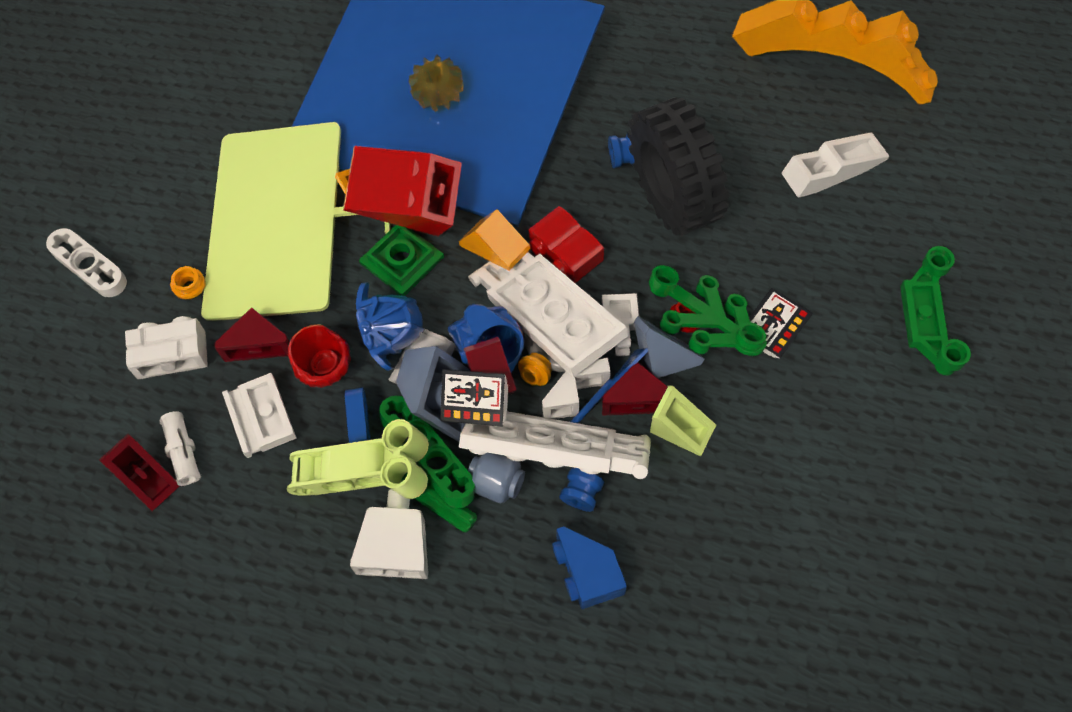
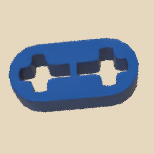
[345,387,371,443]

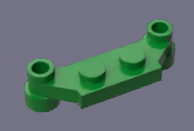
[900,246,971,376]

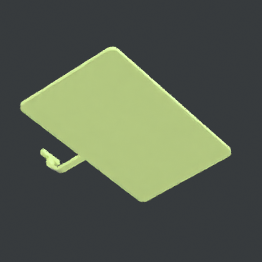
[201,122,391,321]

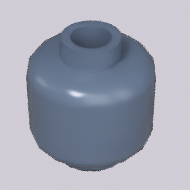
[468,453,525,503]

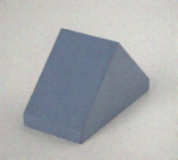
[634,316,705,378]

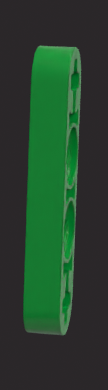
[380,396,475,508]

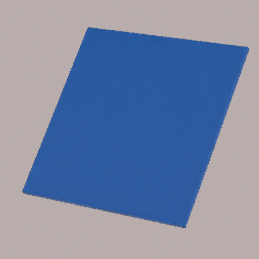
[292,0,605,227]

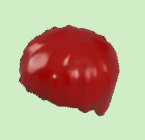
[288,324,351,388]

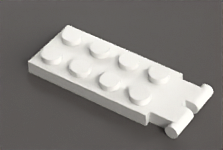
[468,252,629,377]
[459,411,651,479]

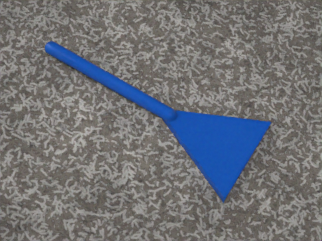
[570,348,650,423]

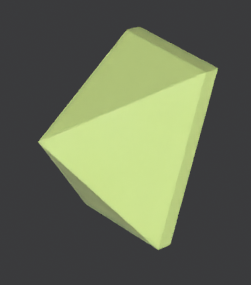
[650,386,716,456]

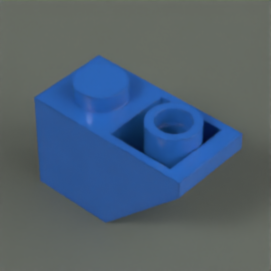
[552,526,627,610]

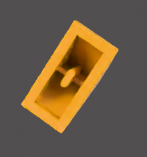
[459,209,530,271]

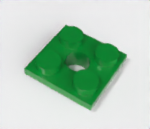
[359,225,444,296]

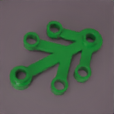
[649,265,767,356]

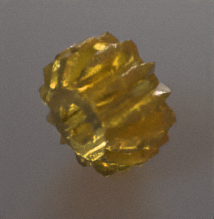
[409,54,464,112]

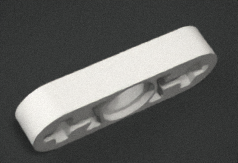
[46,228,127,297]

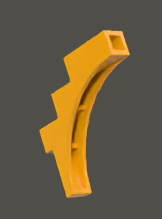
[732,0,938,104]

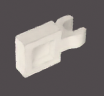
[602,293,639,356]

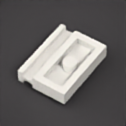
[222,373,297,458]

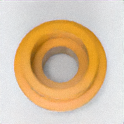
[170,266,206,299]
[518,353,552,386]

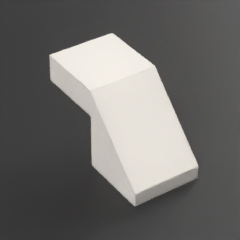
[542,358,610,419]

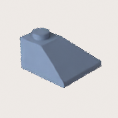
[396,346,469,442]

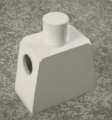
[350,489,428,579]

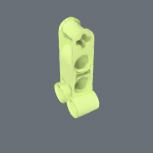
[287,419,429,499]

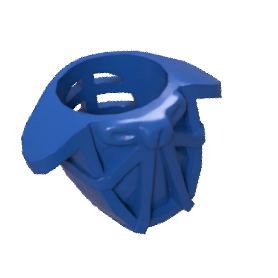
[356,282,425,371]
[448,304,524,373]

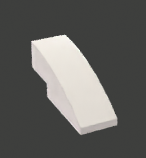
[781,132,889,198]

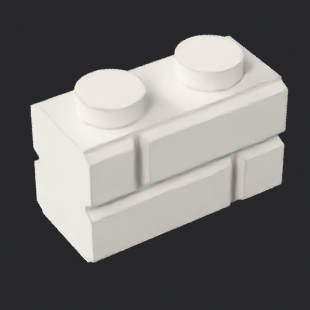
[125,316,208,379]

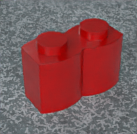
[529,206,604,283]

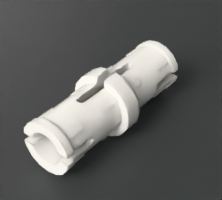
[159,411,201,486]

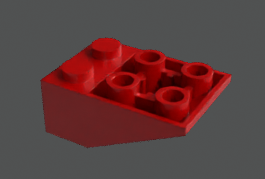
[343,146,462,236]

